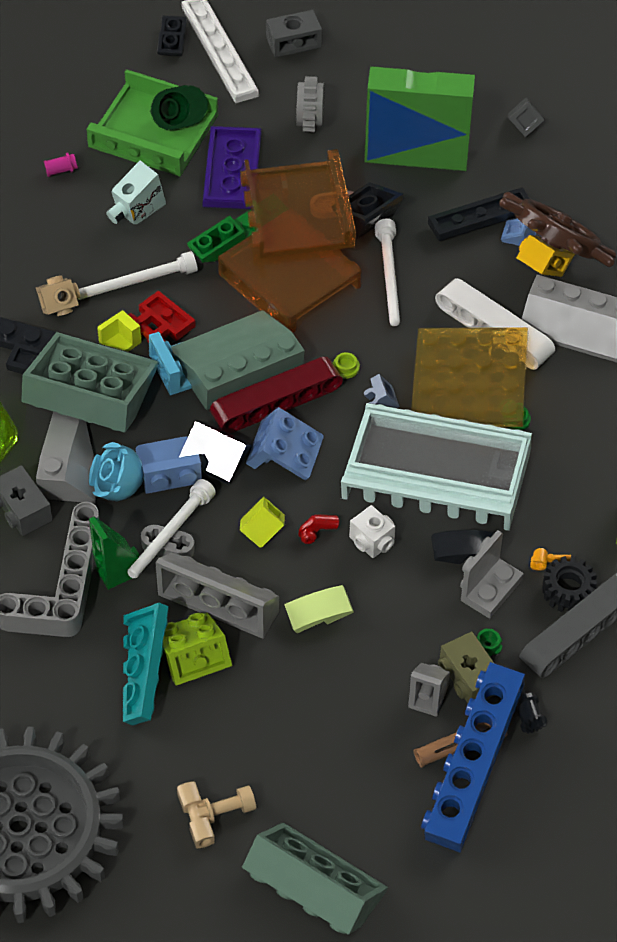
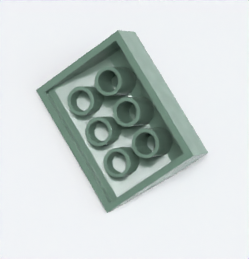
[171,310,305,410]
[21,332,159,432]

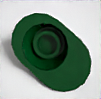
[150,85,208,130]

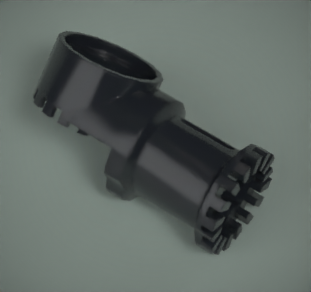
[515,688,548,734]

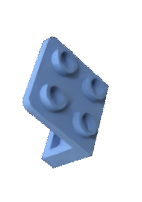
[136,436,202,494]

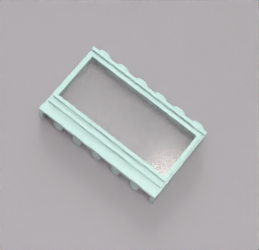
[341,403,532,531]

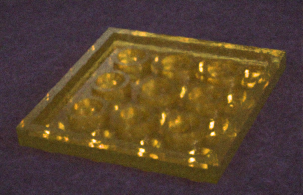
[411,327,528,427]

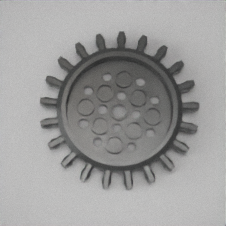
[0,726,123,923]

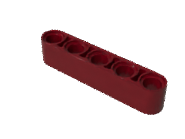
[210,357,343,433]

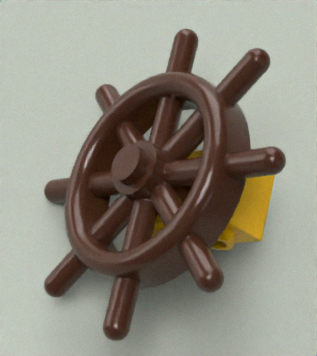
[499,192,616,277]

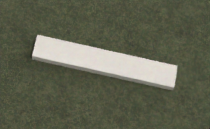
[182,0,259,103]

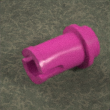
[44,153,78,177]

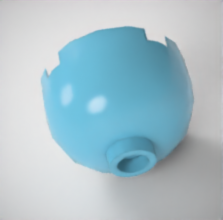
[89,442,143,501]

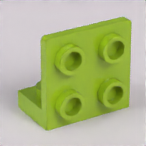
[162,613,232,686]

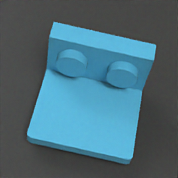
[149,332,191,395]

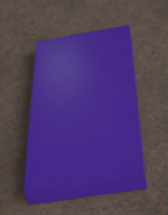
[203,126,261,209]

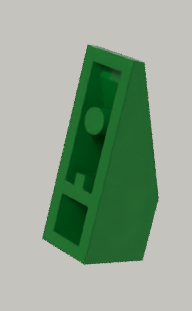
[89,516,140,590]

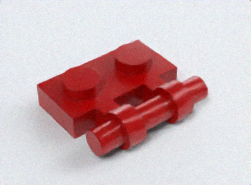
[128,291,196,344]

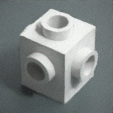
[349,505,395,558]

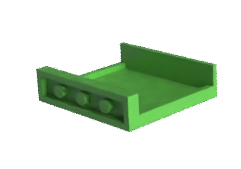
[86,69,218,176]

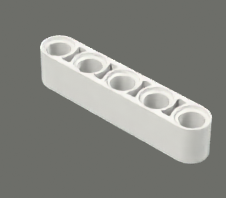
[435,278,555,370]

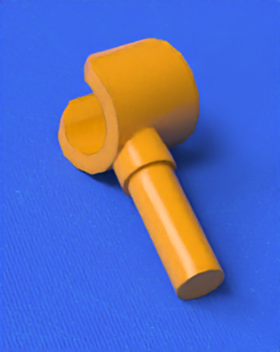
[530,548,571,571]

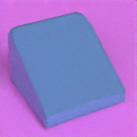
[501,219,536,246]

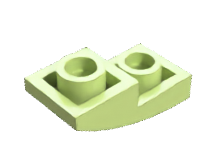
[284,585,354,633]

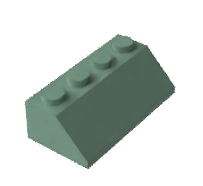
[242,823,388,935]

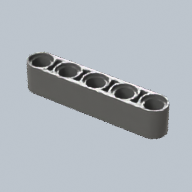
[519,573,617,679]

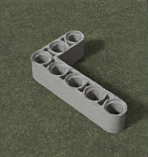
[0,502,99,637]

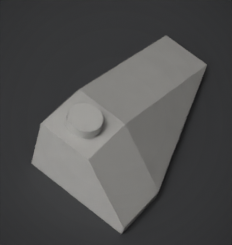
[36,411,97,503]

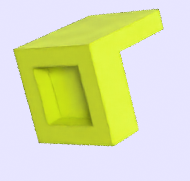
[97,310,142,351]
[240,497,285,547]

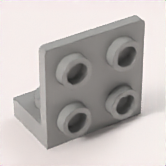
[460,530,524,619]

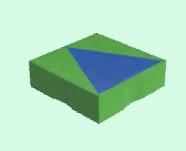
[365,67,475,171]

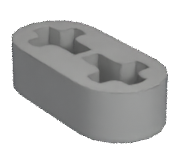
[141,525,195,558]

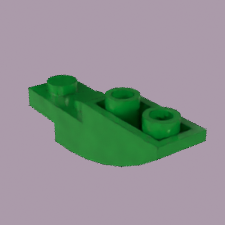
[187,195,290,263]

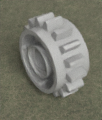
[296,76,324,132]

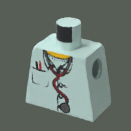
[106,161,166,224]

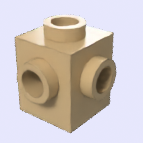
[36,275,80,316]

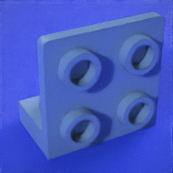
[246,407,323,480]

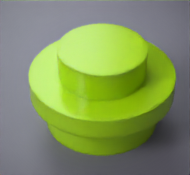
[333,352,360,379]

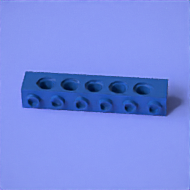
[421,662,525,853]

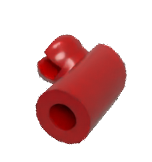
[298,515,339,544]

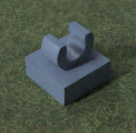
[364,374,400,408]

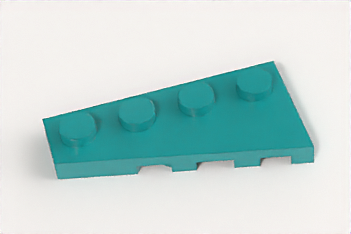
[123,603,169,725]

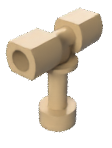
[177,782,256,849]

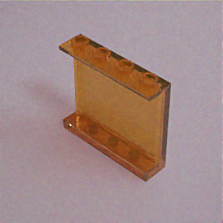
[240,149,356,258]
[218,210,361,333]

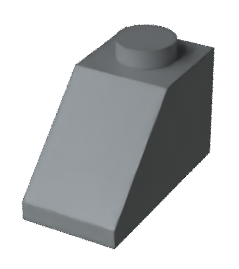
[408,663,450,717]

